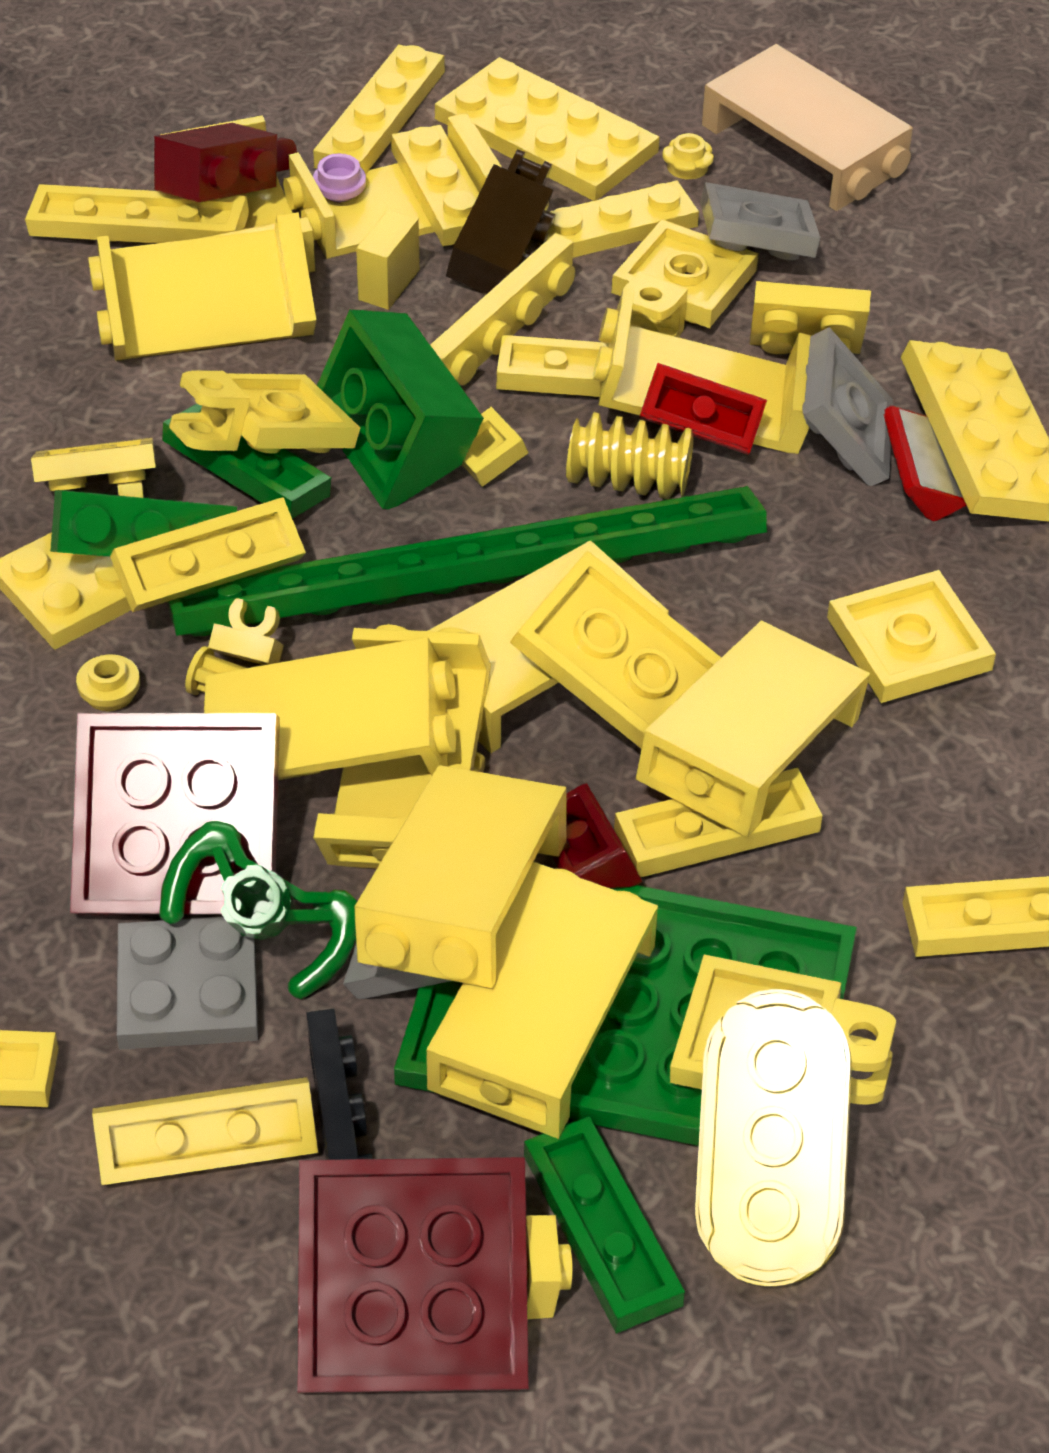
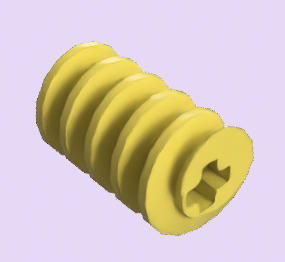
[566,412,693,500]

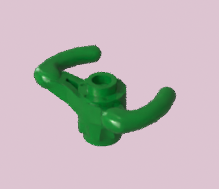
[159,820,357,999]

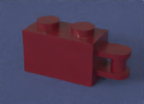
[154,122,297,203]

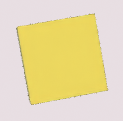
[356,209,420,310]

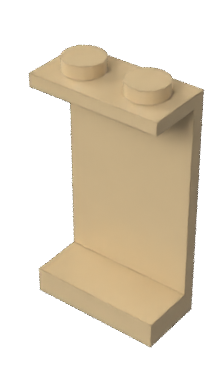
[702,44,913,211]

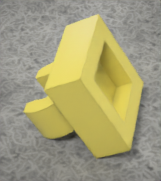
[208,598,284,665]

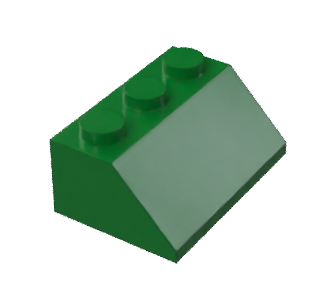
[317,309,484,509]

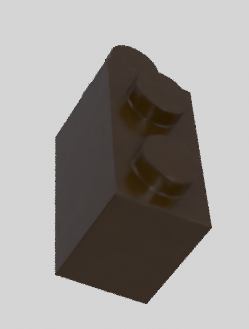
[446,149,556,294]

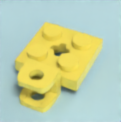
[611,219,759,337]
[169,370,360,454]
[670,955,896,1105]

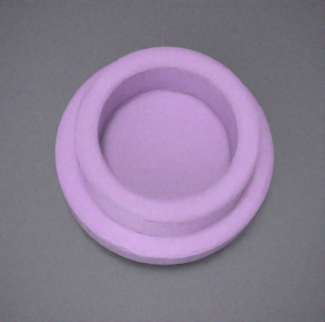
[313,153,366,202]

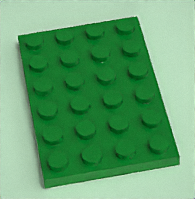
[394,885,857,1146]

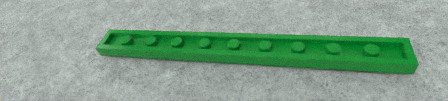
[167,486,767,636]

